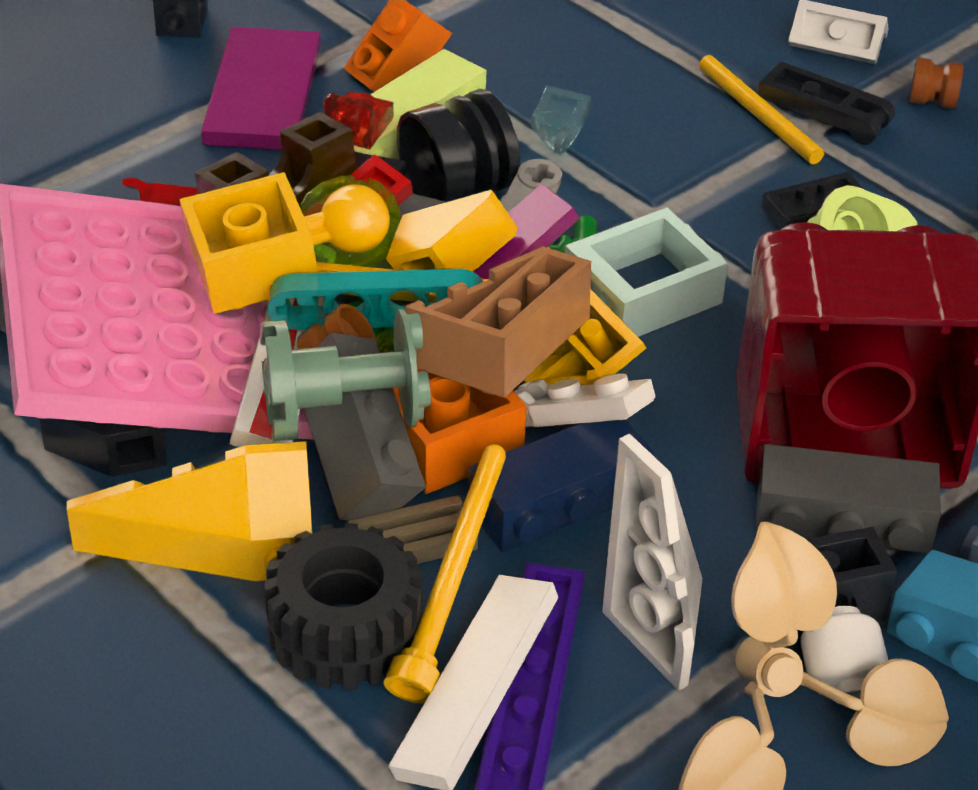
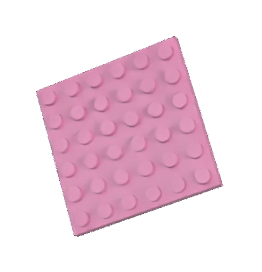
[0,184,314,440]

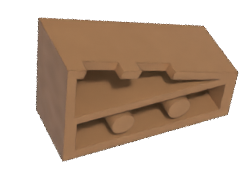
[405,246,591,398]

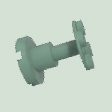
[260,309,431,442]

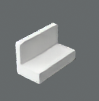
[788,0,889,64]

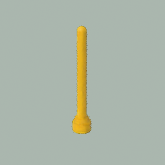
[384,444,506,704]

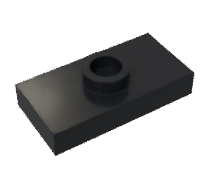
[761,172,865,230]

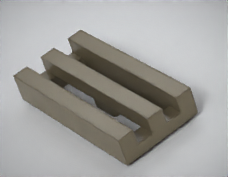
[347,495,478,564]

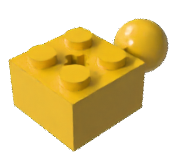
[180,172,390,314]

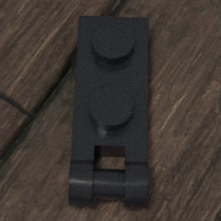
[758,61,895,145]

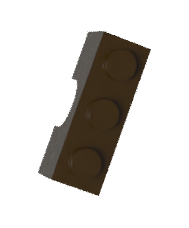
[195,112,357,211]

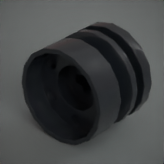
[397,89,521,202]

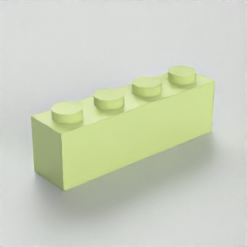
[332,49,486,160]

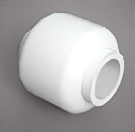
[801,606,888,704]

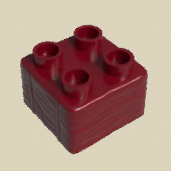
[736,222,978,489]

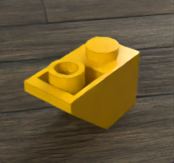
[386,190,518,272]

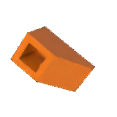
[343,0,452,92]

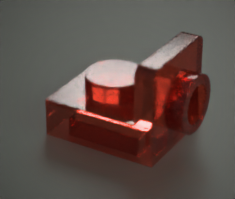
[324,91,394,150]

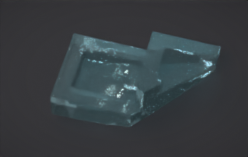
[531,85,591,155]

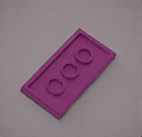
[201,27,321,150]

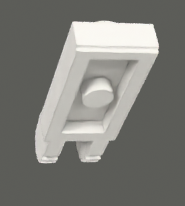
[515,374,656,427]

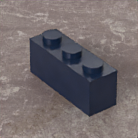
[468,419,654,552]

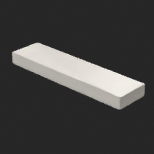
[389,575,559,790]

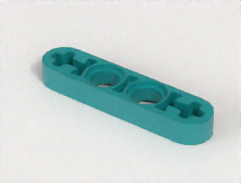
[268,269,483,330]

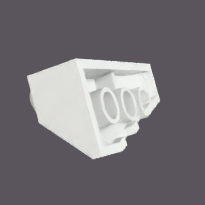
[602,434,702,691]

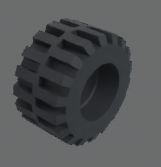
[264,523,422,690]

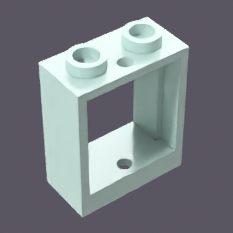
[565,207,728,337]

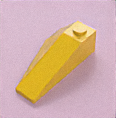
[67,441,312,581]

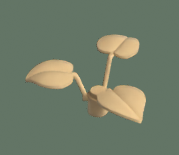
[678,522,949,790]

